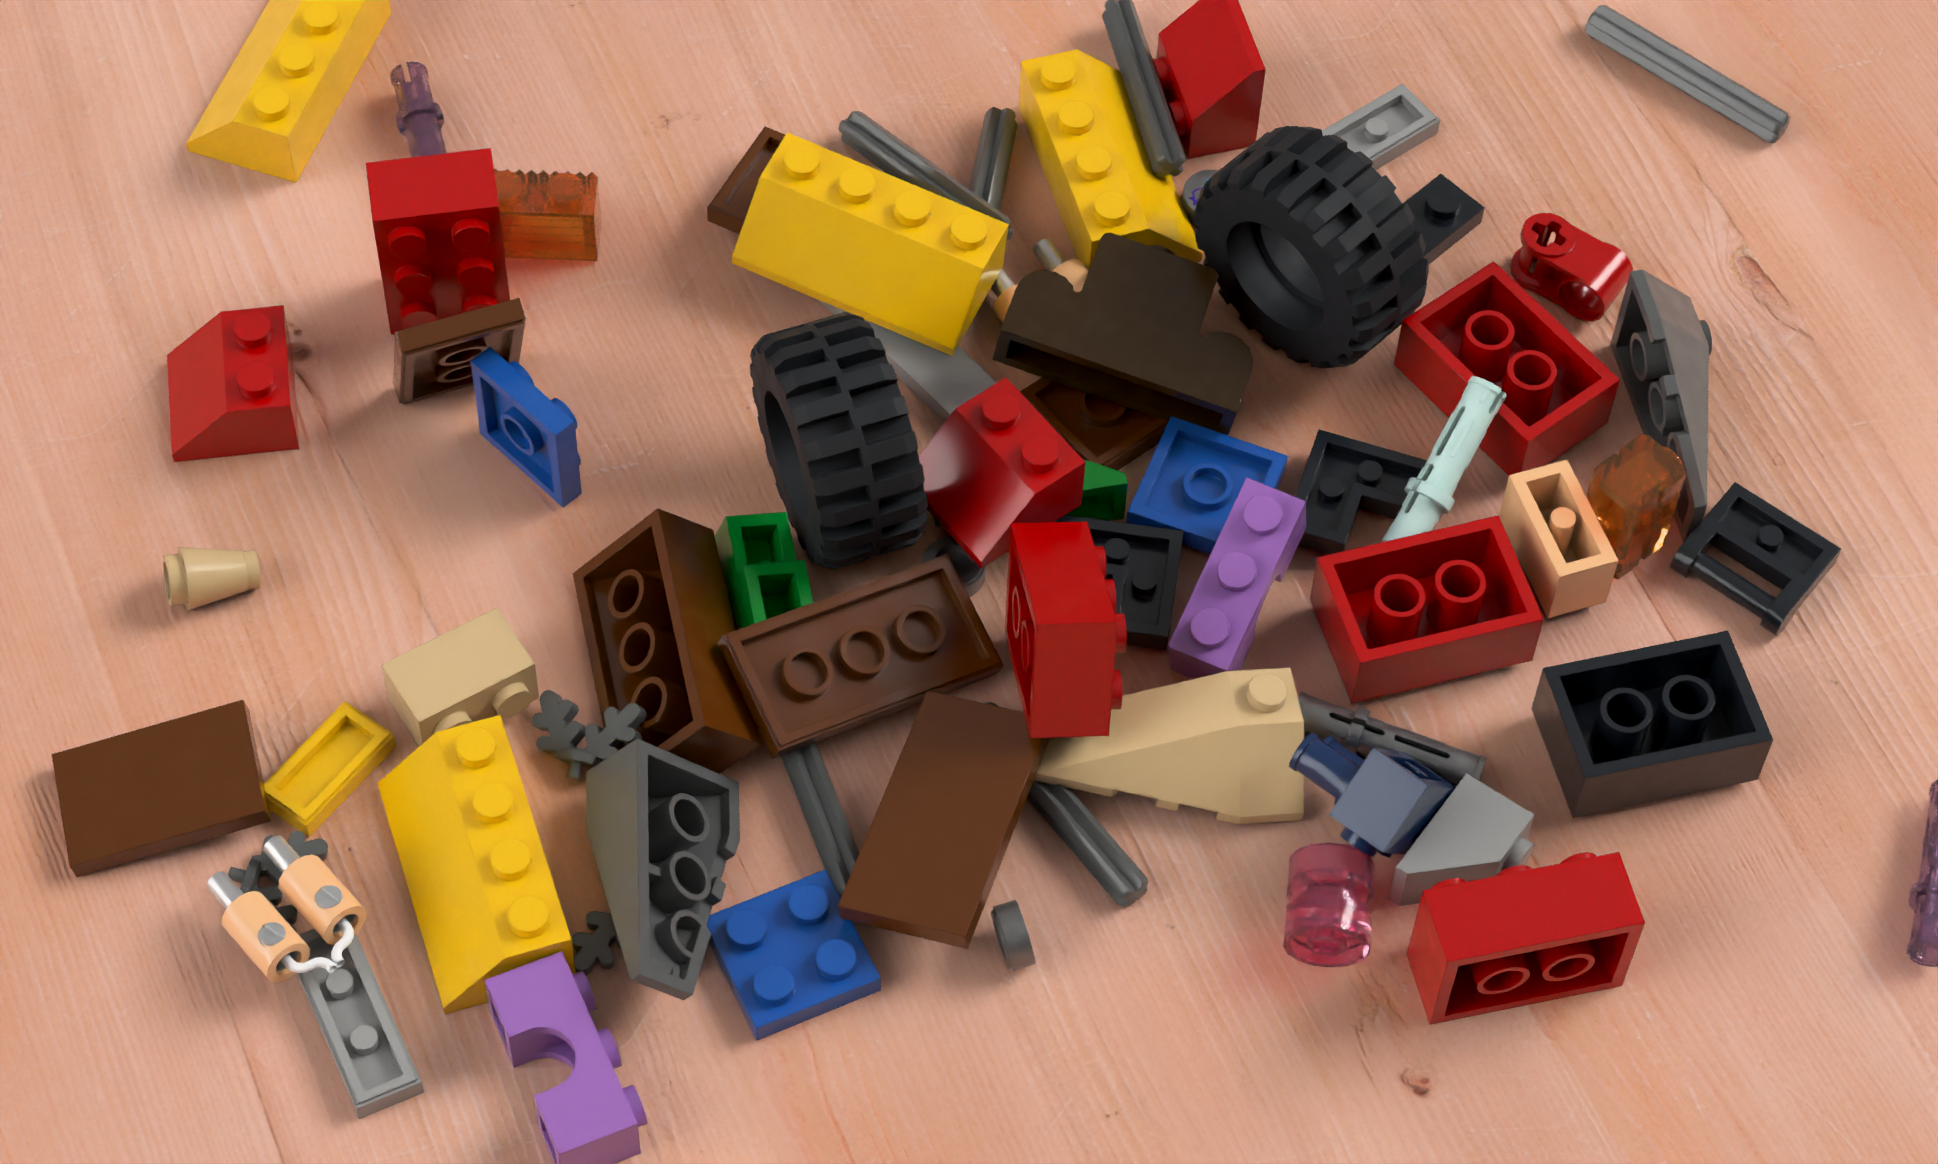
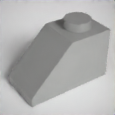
[1388,773,1535,906]

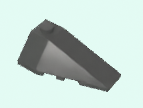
[1610,269,1712,542]
[586,739,740,1000]

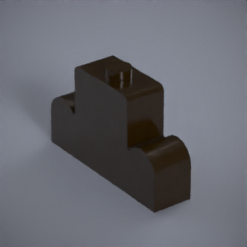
[992,233,1253,435]

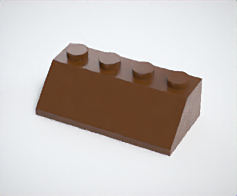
[573,508,761,774]

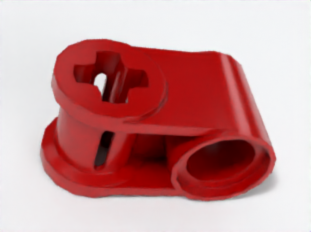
[1510,213,1633,322]

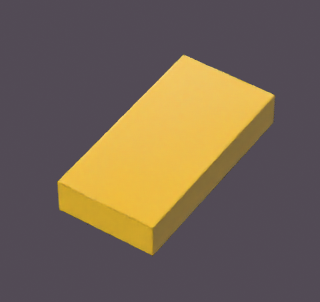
[264,701,397,837]

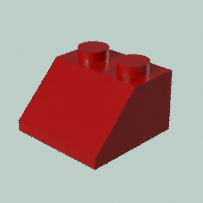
[1152,0,1266,159]
[167,305,299,462]
[919,377,1086,569]

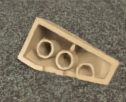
[1034,668,1304,824]

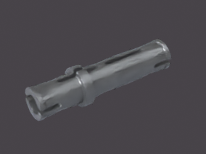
[1298,691,1487,787]

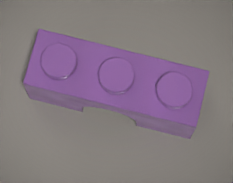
[1167,477,1306,679]
[484,951,647,1164]

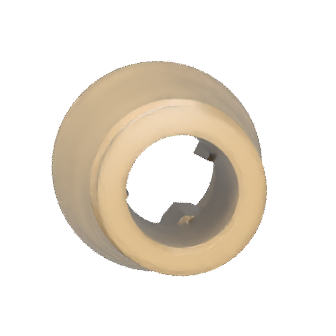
[163,547,261,611]

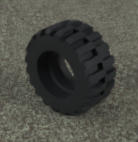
[1194,126,1429,368]
[750,312,928,569]

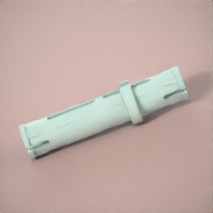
[1382,376,1507,542]

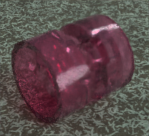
[1283,843,1375,968]

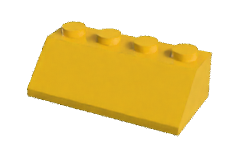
[186,0,391,183]
[1018,49,1203,270]
[732,132,1009,356]
[377,715,576,1014]

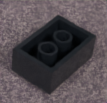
[1531,631,1773,818]

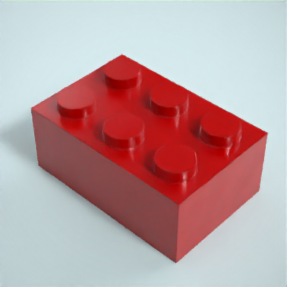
[366,148,510,335]
[1394,261,1620,476]
[1310,515,1544,704]
[1004,521,1127,738]
[1406,852,1645,1025]

